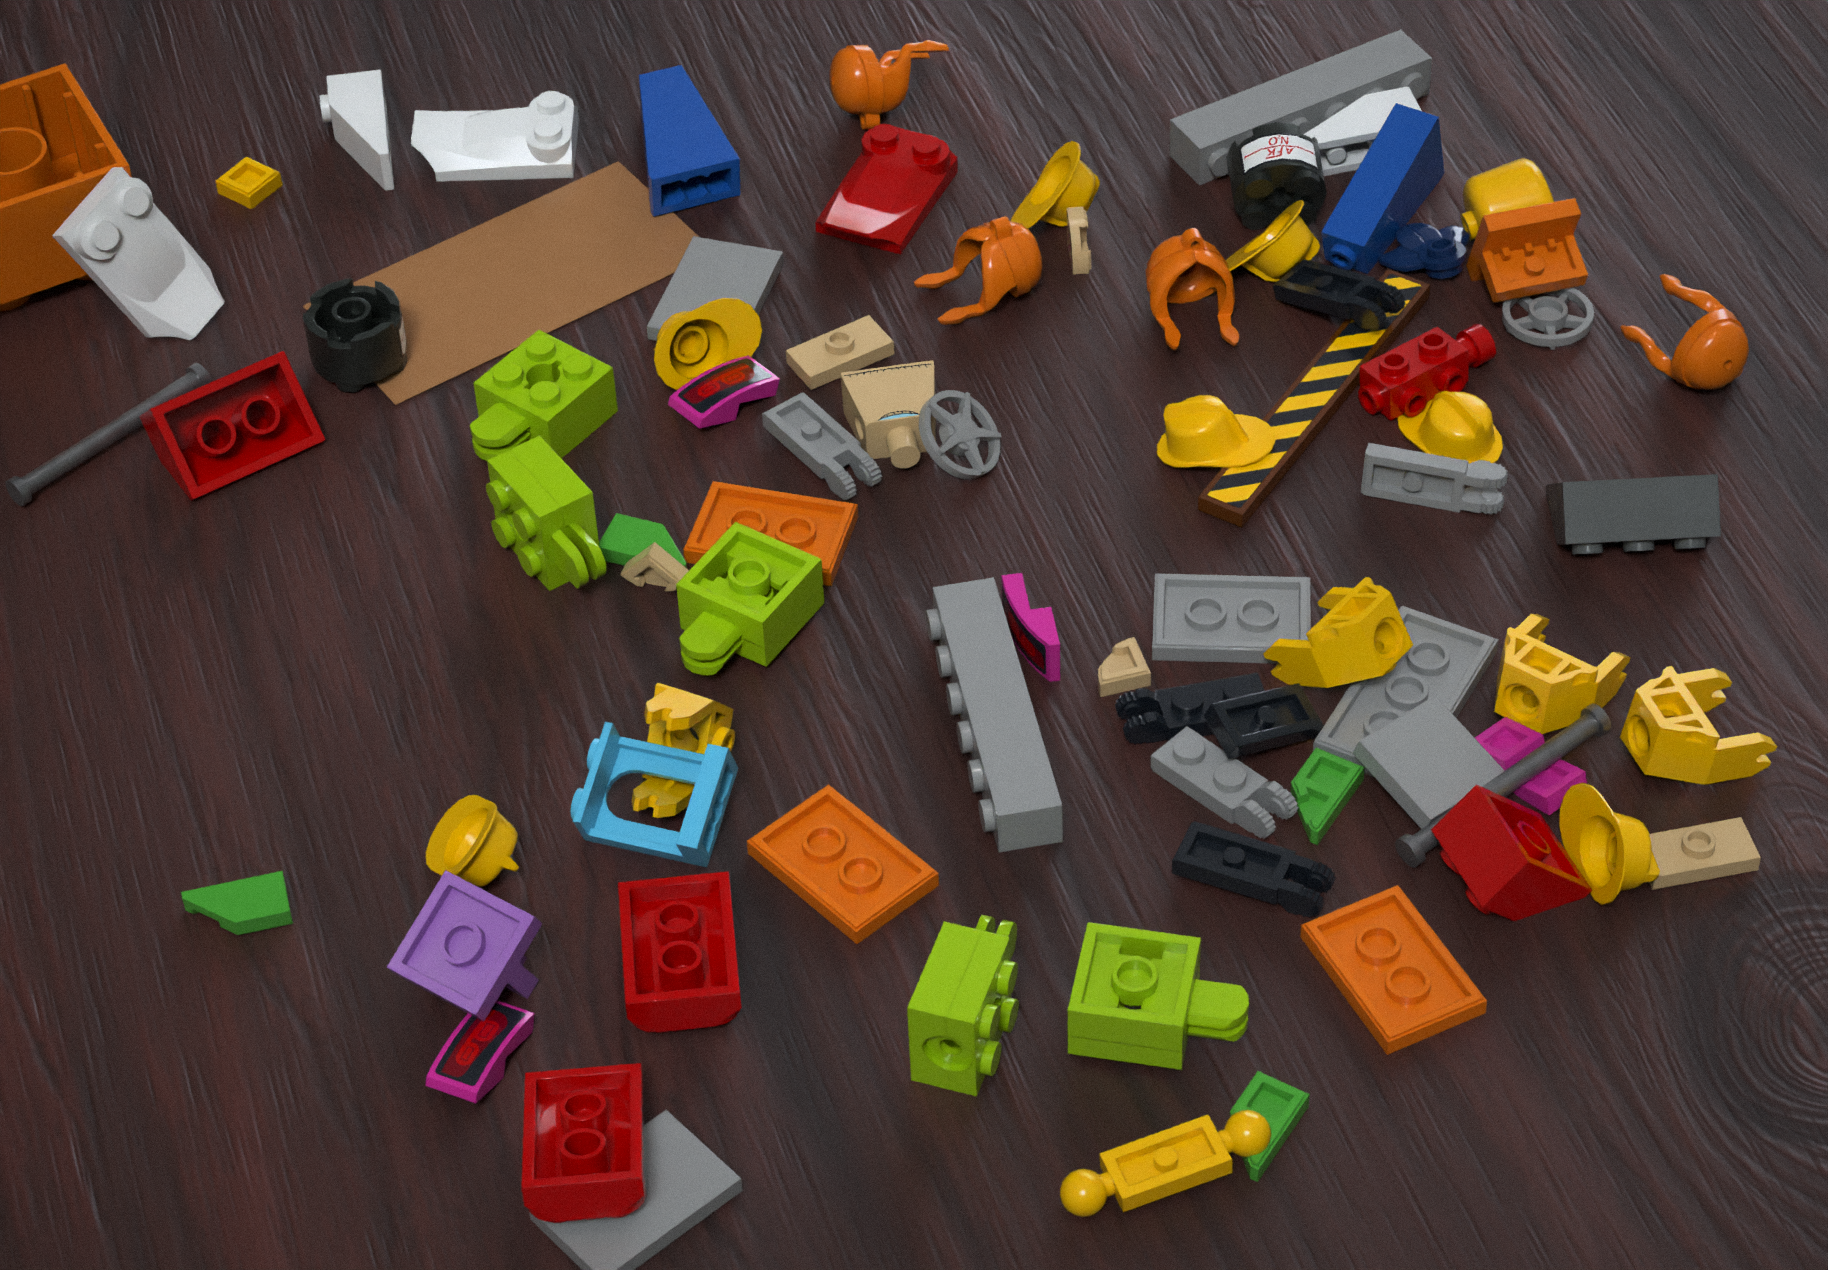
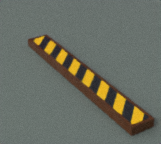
[1198,269,1431,528]

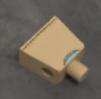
[841,360,936,468]

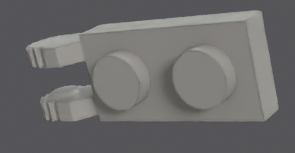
[762,392,882,500]
[1361,443,1508,515]
[1151,726,1298,839]

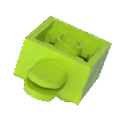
[470,330,618,461]
[486,435,607,591]
[676,522,824,675]
[907,915,1019,1096]
[1067,922,1249,1070]

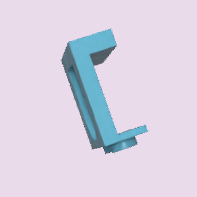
[571,722,738,867]

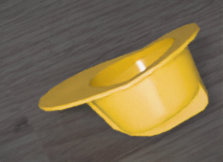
[1011,141,1100,229]
[1225,200,1320,282]
[654,298,762,390]
[1397,391,1503,464]
[1157,395,1275,468]
[1559,783,1660,905]
[426,795,519,887]

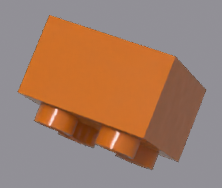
[0,63,132,311]

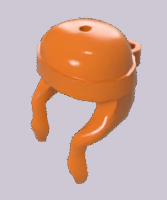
[830,40,949,130]
[914,216,1043,325]
[1146,228,1239,351]
[1620,274,1749,390]

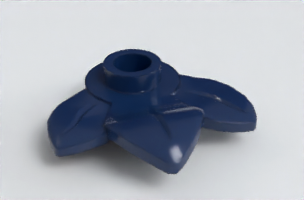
[1378,223,1470,279]

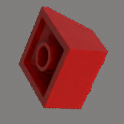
[1431,784,1592,921]

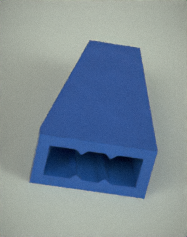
[639,65,740,217]
[1321,103,1444,274]

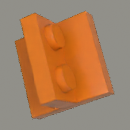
[1466,198,1588,303]

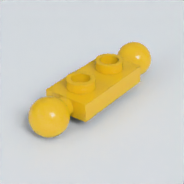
[1060,1110,1271,1217]

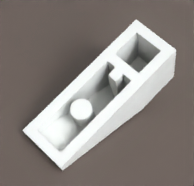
[320,70,395,191]
[1304,86,1421,176]

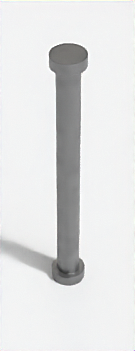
[5,363,212,506]
[1395,703,1611,868]

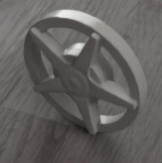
[1502,288,1594,350]
[919,390,1002,480]

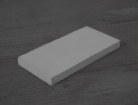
[1313,606,1499,777]

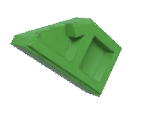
[599,513,687,568]
[1290,747,1365,845]
[181,871,293,935]
[1230,1071,1310,1182]

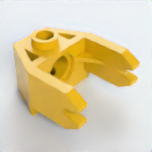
[1263,577,1413,688]
[1494,614,1631,734]
[1620,666,1777,785]
[632,683,735,818]

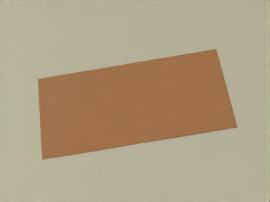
[303,161,699,405]

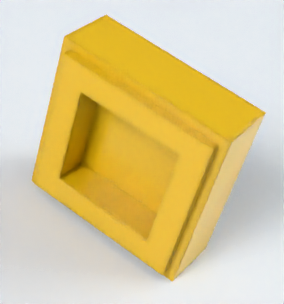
[215,157,283,209]

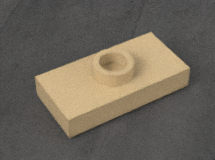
[786,315,894,390]
[1649,817,1761,890]

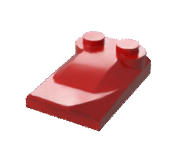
[815,124,958,255]
[618,871,742,1032]
[521,1063,646,1223]

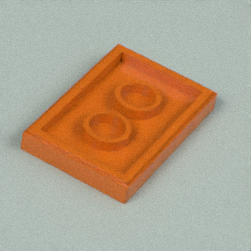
[684,481,859,586]
[747,784,939,944]
[1300,885,1487,1055]

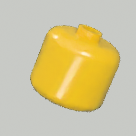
[1460,158,1554,241]

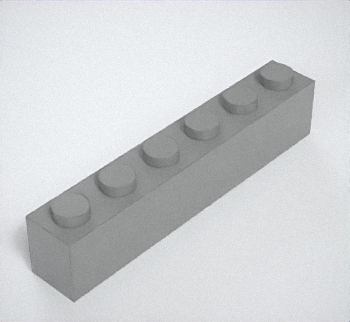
[1170,30,1432,186]
[925,577,1063,853]

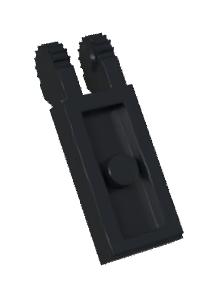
[1273,259,1406,331]
[1114,672,1265,745]
[1172,821,1336,918]

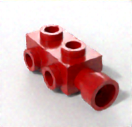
[1358,324,1496,421]

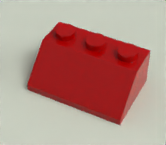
[139,351,326,501]

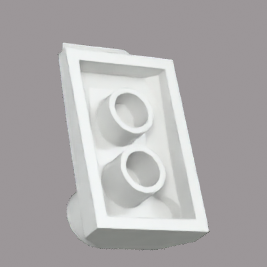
[411,91,579,182]
[52,167,224,341]

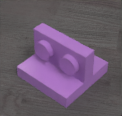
[387,870,542,1022]

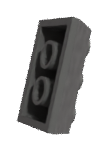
[1546,474,1721,554]

